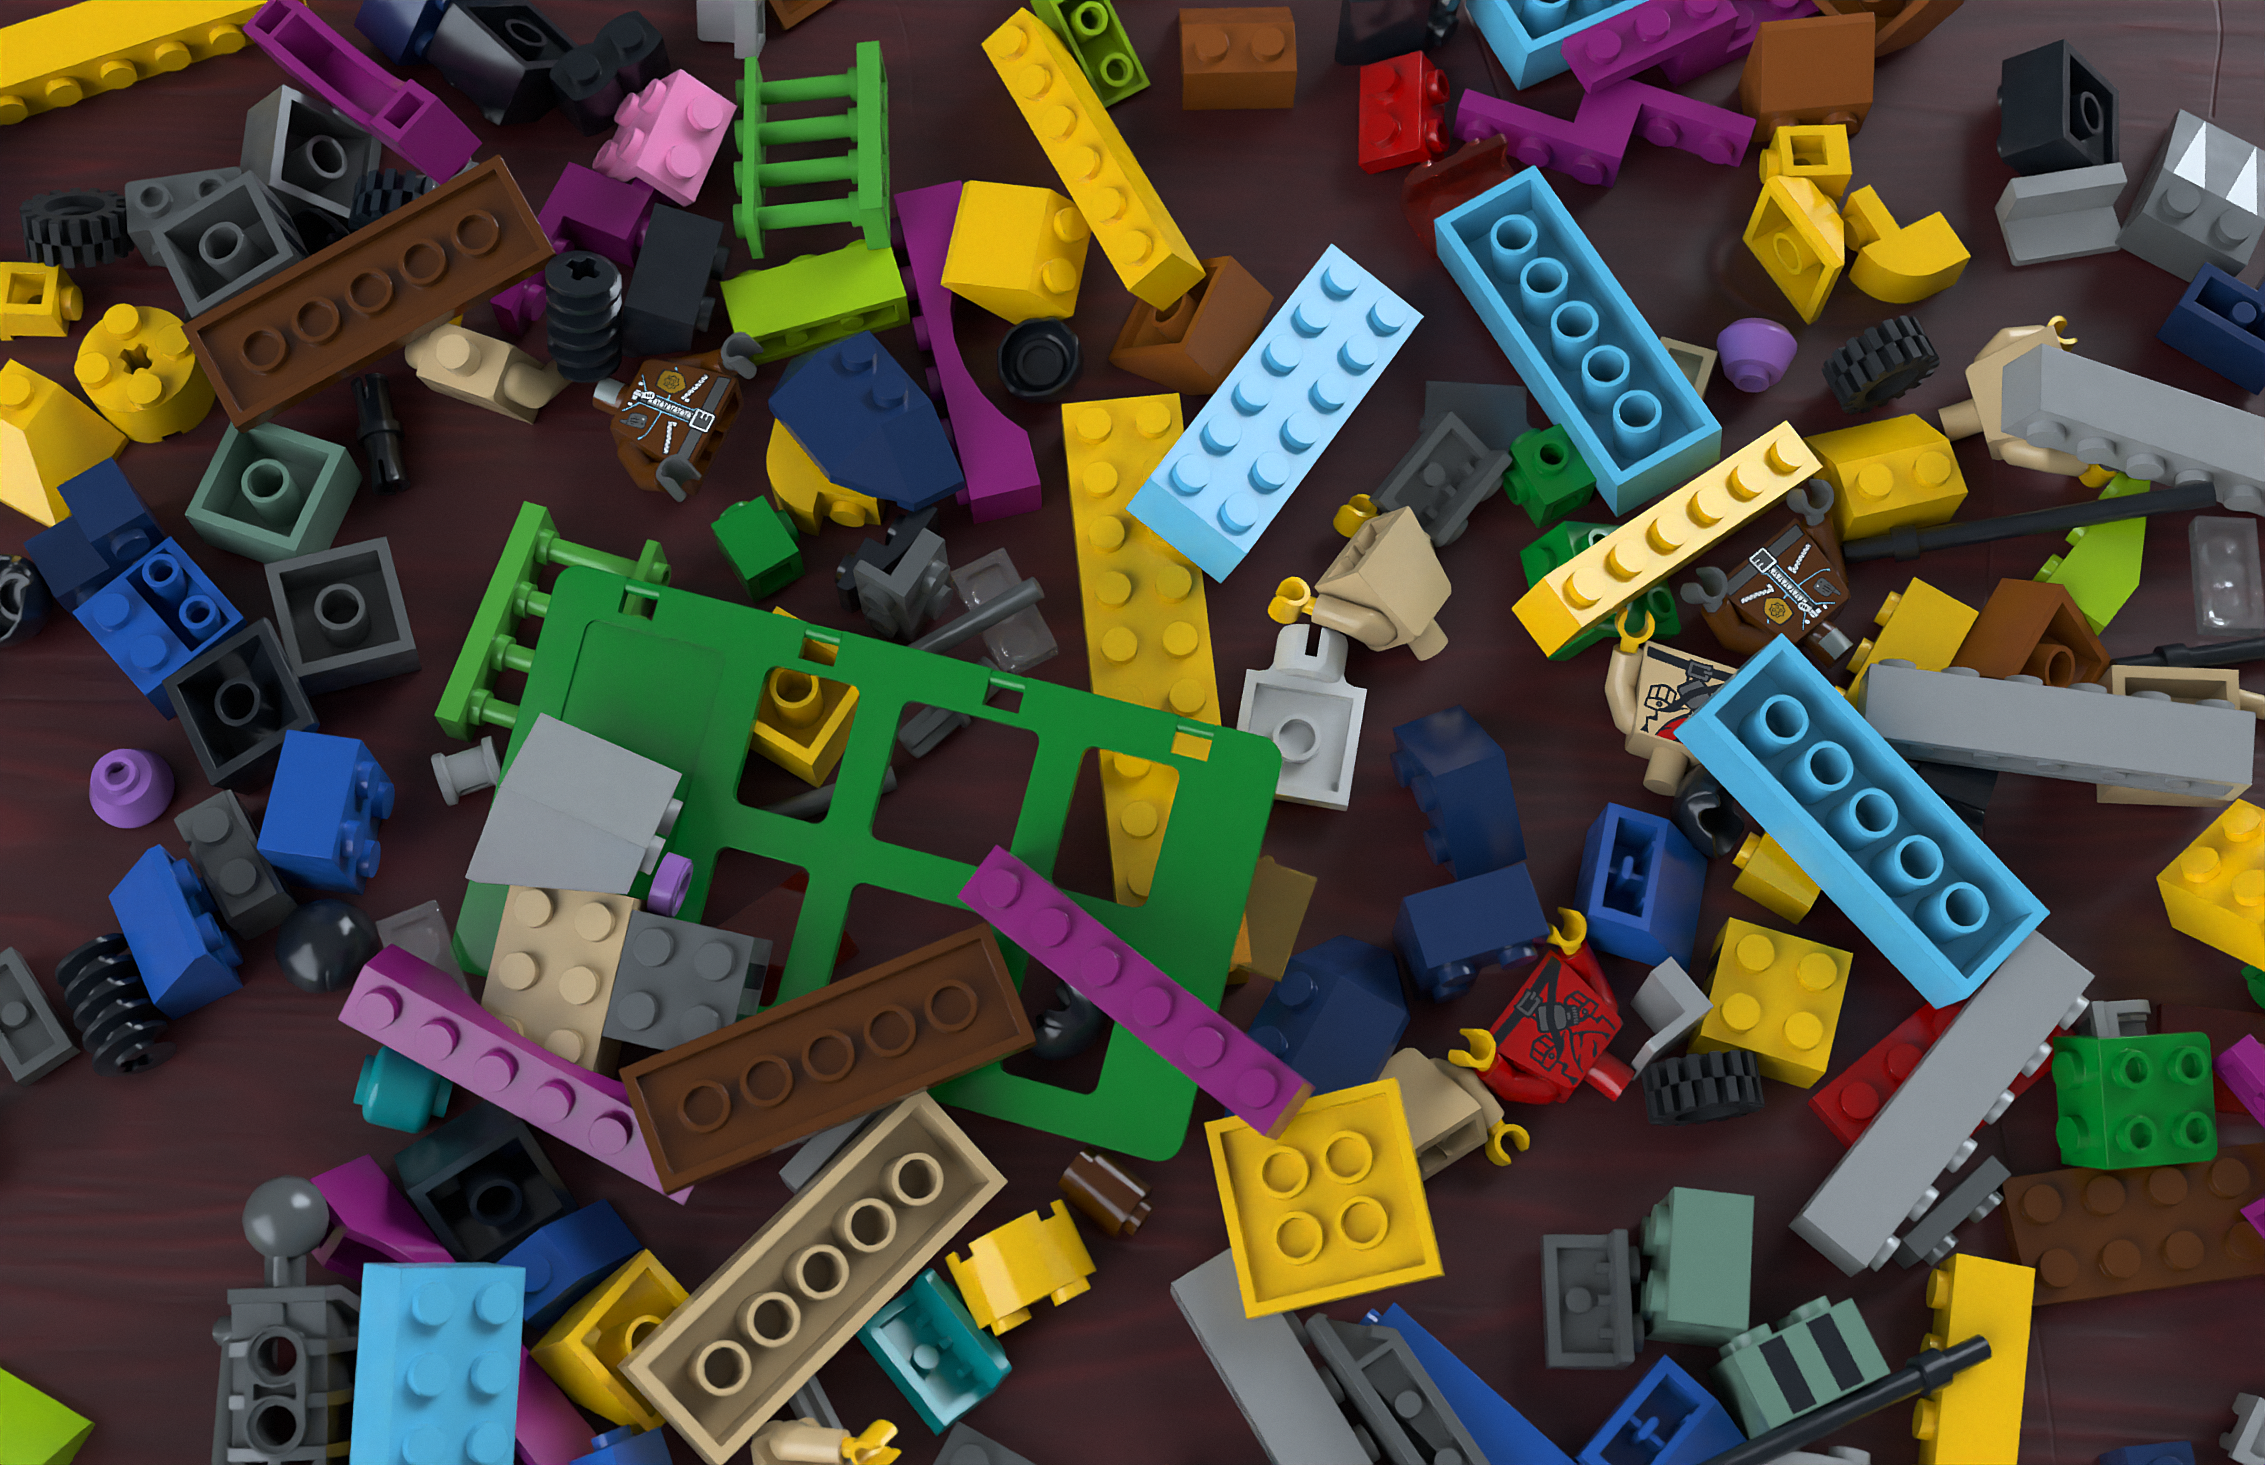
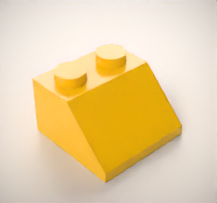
[940,180,1092,325]
[1802,414,1968,546]

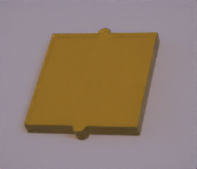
[1229,855,1317,982]

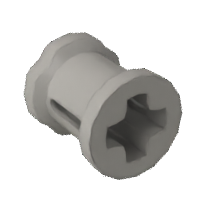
[431,736,503,806]

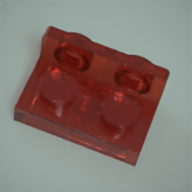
[1400,133,1516,259]

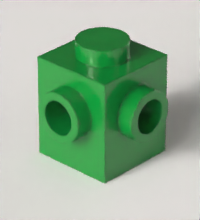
[1502,423,1597,529]
[711,495,805,603]

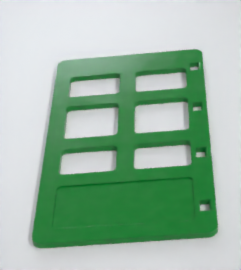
[451,565,1283,1161]

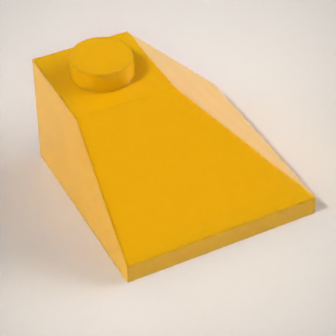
[1742,175,1845,325]
[0,359,130,528]
[529,1248,690,1435]

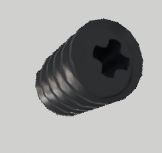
[545,250,622,383]
[55,933,177,1078]

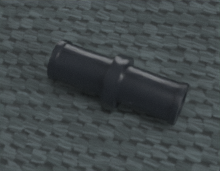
[350,373,411,496]

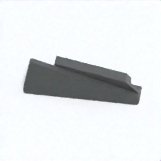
[1304,1313,1491,1465]

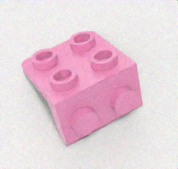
[592,69,737,207]

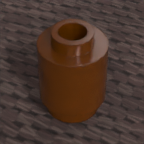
[1058,1145,1156,1239]

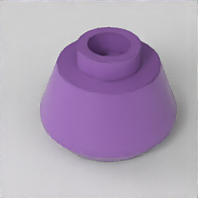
[1717,318,1797,393]
[89,748,175,828]

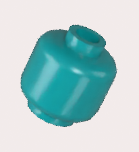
[353,1045,453,1133]

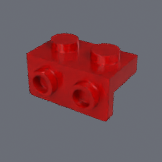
[1358,50,1450,176]

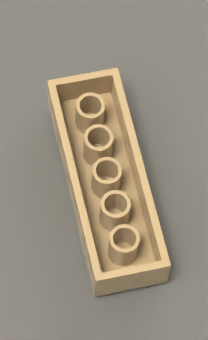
[617,1091,1008,1465]

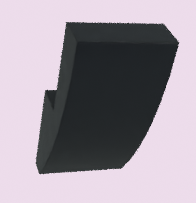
[835,505,941,613]

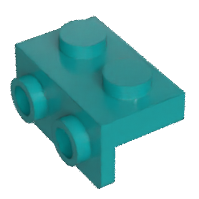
[855,1268,1012,1436]

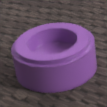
[647,852,693,918]

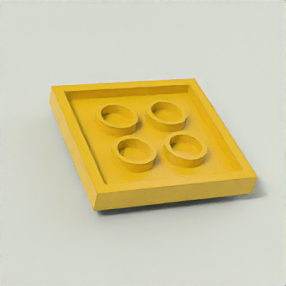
[1204,1077,1444,1320]

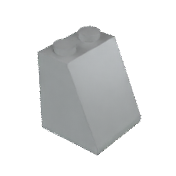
[465,713,684,894]

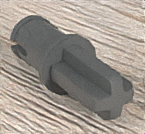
[897,656,1004,758]

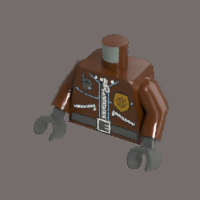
[592,332,764,502]
[1680,479,1855,669]

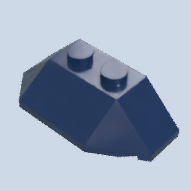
[768,330,965,512]
[1225,934,1411,1118]

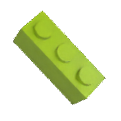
[720,239,911,366]

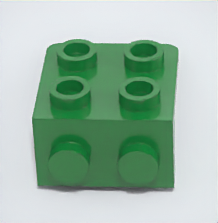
[1520,521,1681,661]
[2051,1032,2218,1170]

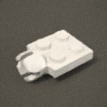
[1236,624,1367,811]

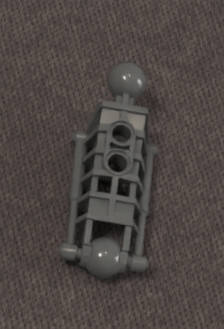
[211,1175,361,1465]

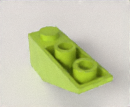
[1030,0,1151,108]
[2032,470,2151,636]

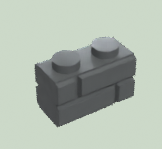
[174,789,300,941]

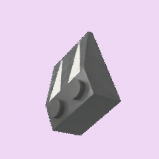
[2114,109,2265,283]

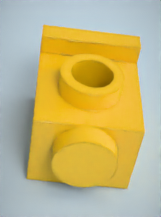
[1759,124,1852,204]
[0,262,83,341]

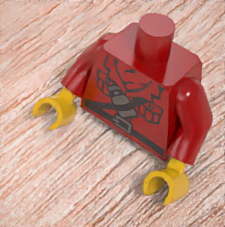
[1448,907,1636,1105]

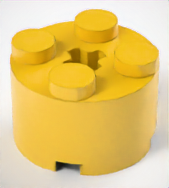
[74,303,216,443]
[944,1199,1097,1336]

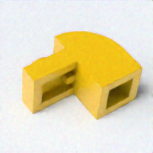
[1840,185,1971,304]
[766,418,886,536]

